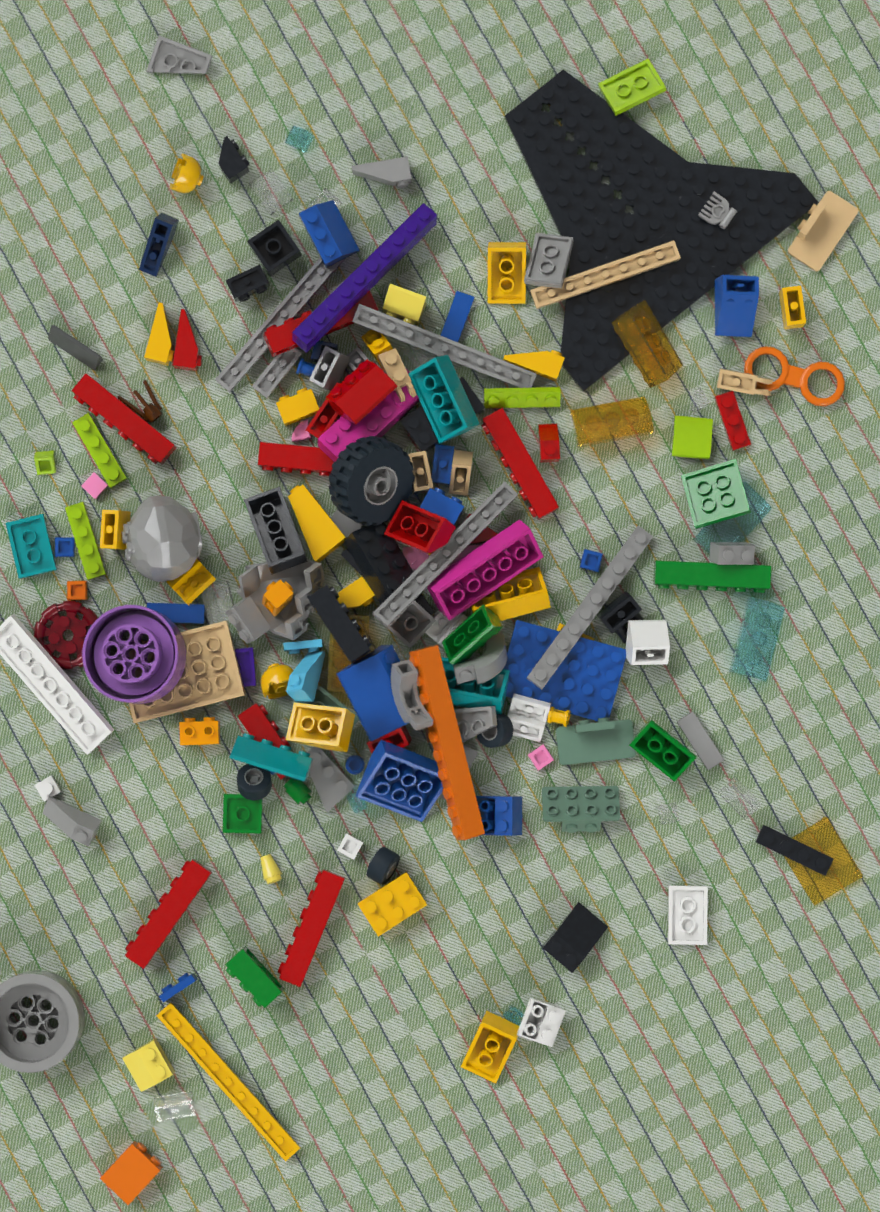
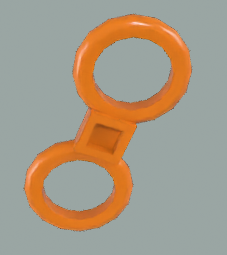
[744,346,845,406]

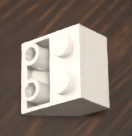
[625,620,670,665]
[517,998,566,1047]

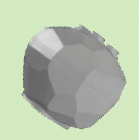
[122,496,202,582]

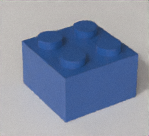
[420,487,464,526]

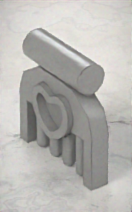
[698,191,737,229]

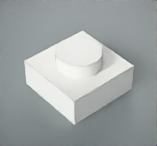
[35,775,62,802]
[337,833,363,859]

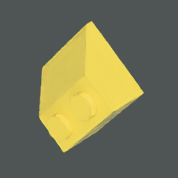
[383,284,426,325]
[122,1038,175,1092]

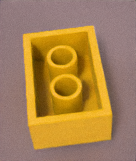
[357,871,427,937]

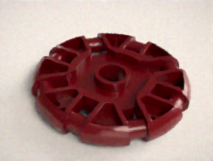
[33,601,98,670]

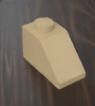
[449,450,473,496]

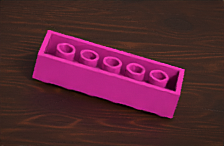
[318,369,420,462]
[427,519,544,621]

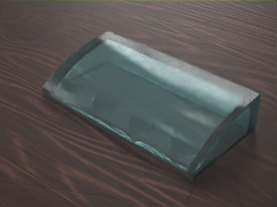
[693,482,772,555]

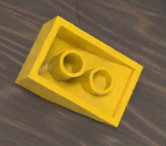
[488,242,526,304]
[286,702,355,752]
[461,1010,520,1084]

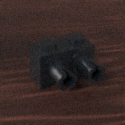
[597,591,644,644]

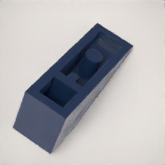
[139,213,179,277]

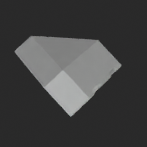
[236,559,325,640]

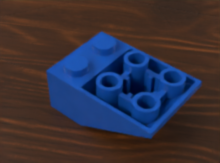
[715,275,759,337]
[476,796,522,836]

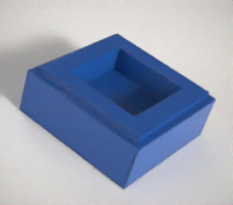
[55,537,75,557]
[580,549,603,572]

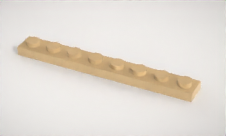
[530,240,681,309]

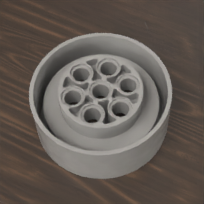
[0,970,85,1073]

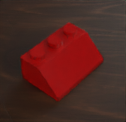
[325,359,398,425]
[384,500,456,554]

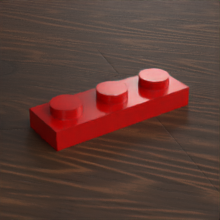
[714,391,751,451]

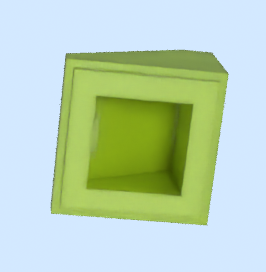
[34,450,56,475]

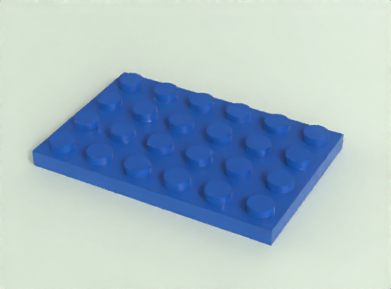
[503,620,626,721]

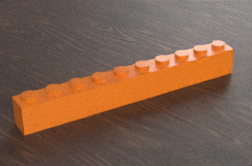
[409,645,485,840]

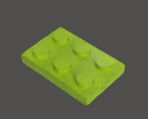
[598,58,666,116]

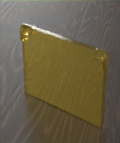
[784,816,863,906]

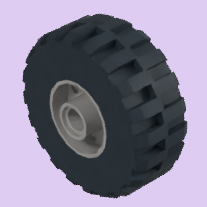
[329,436,415,526]

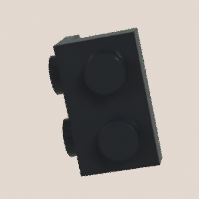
[225,264,270,302]

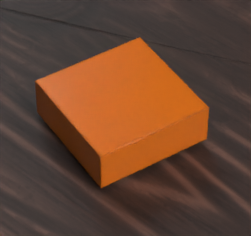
[67,581,88,601]

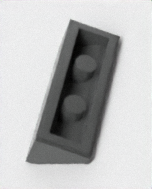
[48,325,103,370]

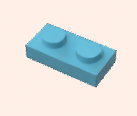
[283,639,323,654]

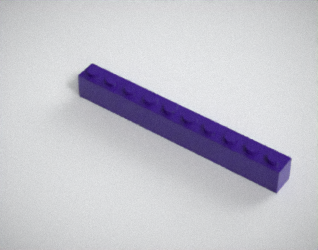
[292,203,437,353]

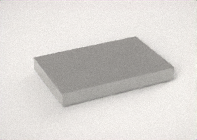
[524,233,574,289]

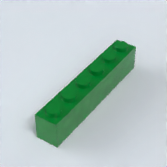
[653,561,771,593]

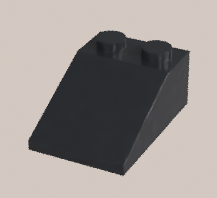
[542,902,608,973]

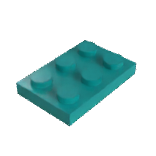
[6,514,57,579]

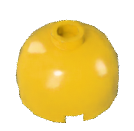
[170,153,204,193]
[260,663,294,699]

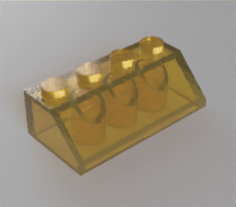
[612,300,683,388]
[570,396,654,448]

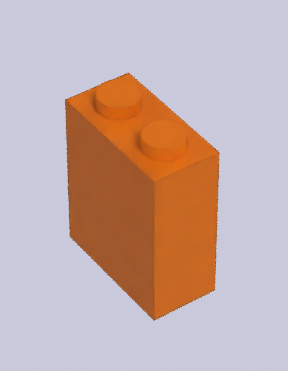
[100,1141,163,1205]

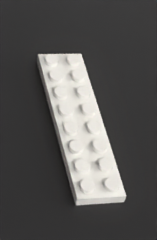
[0,614,114,755]

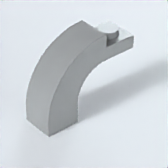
[453,632,507,684]
[391,660,433,731]

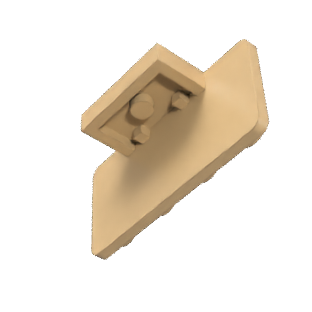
[788,191,858,272]

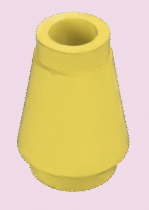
[260,854,282,884]

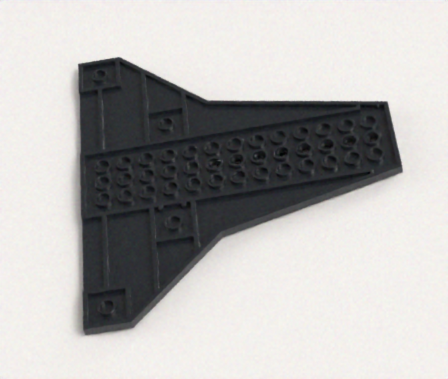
[504,69,819,392]

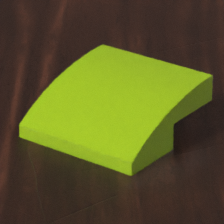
[672,416,713,459]

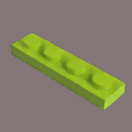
[484,387,561,408]
[72,413,127,488]
[65,502,107,581]

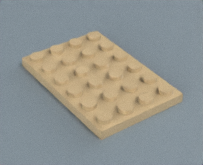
[116,620,246,723]

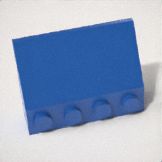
[336,645,409,741]
[356,740,443,822]

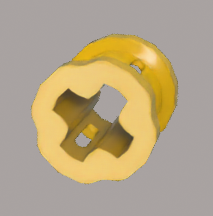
[547,706,571,727]

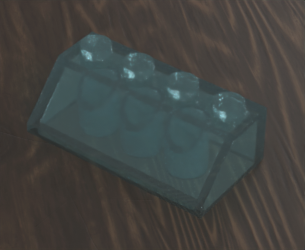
[729,597,785,682]

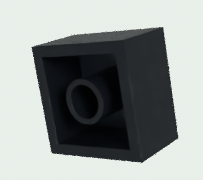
[247,220,301,277]

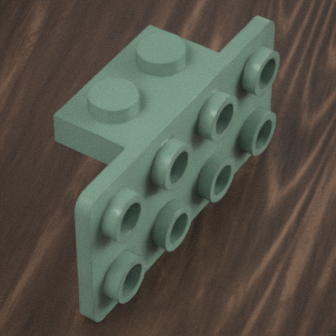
[556,717,636,765]
[542,786,621,833]

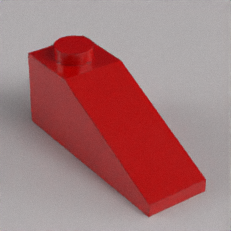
[173,309,202,371]
[306,382,341,438]

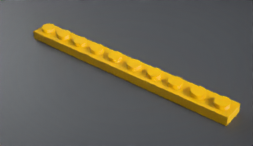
[156,1002,300,1162]

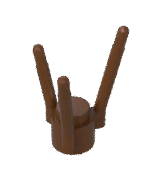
[117,380,163,423]

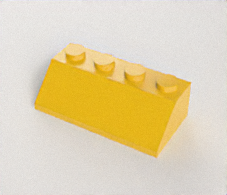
[471,567,551,621]

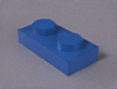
[431,444,455,485]
[159,973,197,1002]

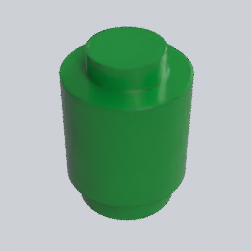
[283,778,312,805]

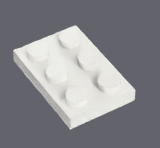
[668,885,708,945]

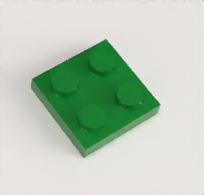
[223,794,263,834]

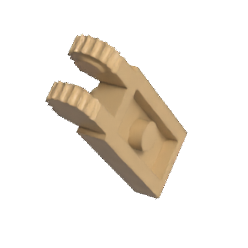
[378,348,417,402]
[717,368,773,396]

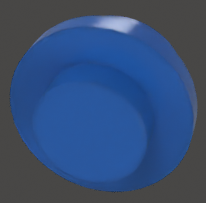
[345,755,365,774]

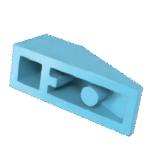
[286,651,326,703]

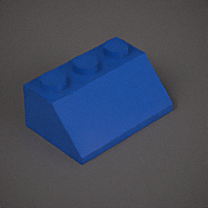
[299,200,360,268]

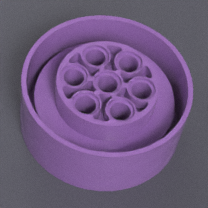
[82,605,186,704]

